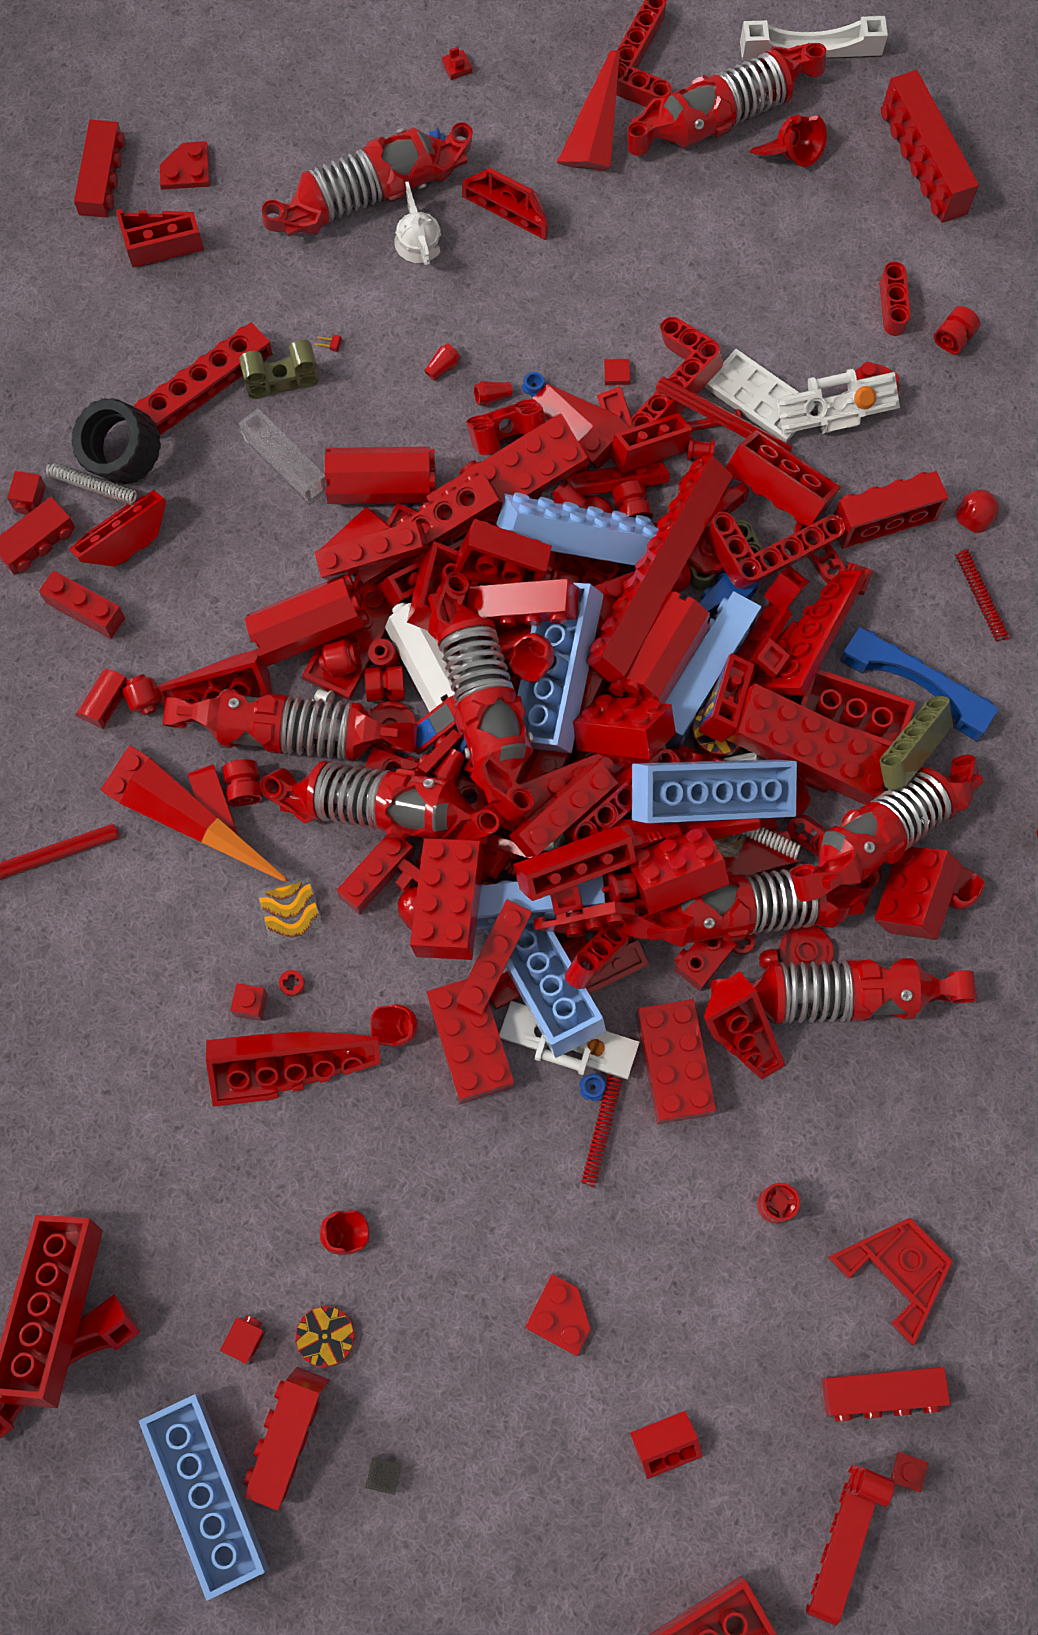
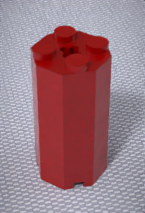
[324,446,436,504]
[244,573,370,667]
[609,591,711,703]

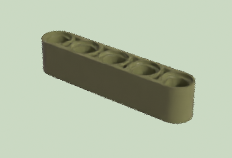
[880,696,953,789]

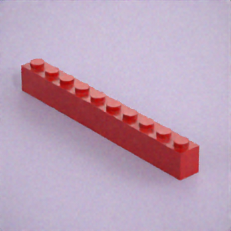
[586,455,733,682]

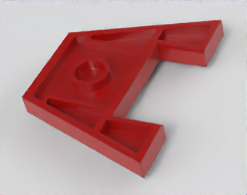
[827,1218,953,1346]

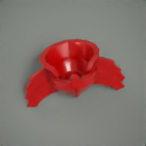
[749,114,827,167]

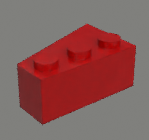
[115,209,204,268]

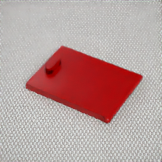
[319,507,392,576]

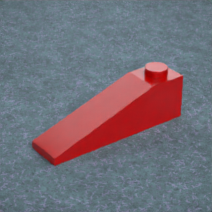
[532,383,630,469]
[156,650,273,709]

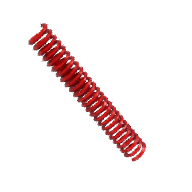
[955,549,1010,642]
[580,1074,623,1188]

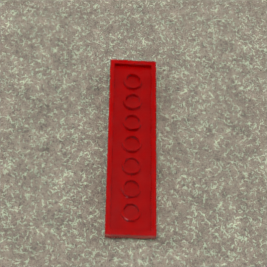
[301,503,430,701]

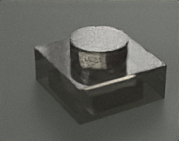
[365,1456,403,1495]

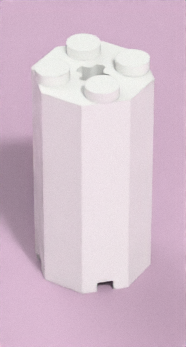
[385,603,460,712]

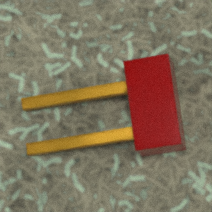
[315,335,342,352]

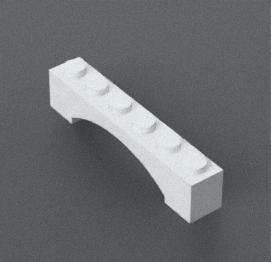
[740,16,888,61]

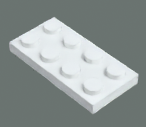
[705,349,817,443]

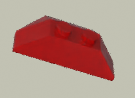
[462,168,548,240]
[69,490,166,567]

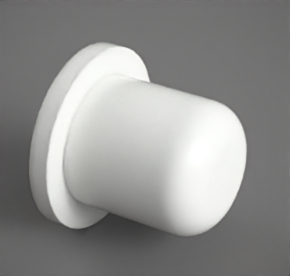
[314,689,335,704]

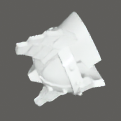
[394,182,441,265]

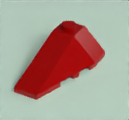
[704,971,785,1080]

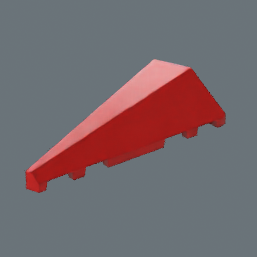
[557,50,620,171]
[614,816,761,852]

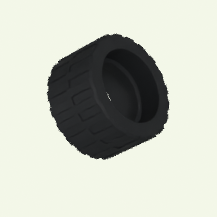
[71,398,161,484]

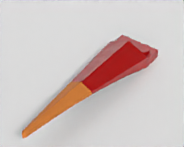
[100,745,287,882]

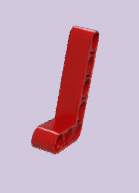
[616,0,672,107]
[630,317,723,428]
[704,512,845,589]
[563,748,681,843]
[565,872,642,989]
[806,1464,895,1626]

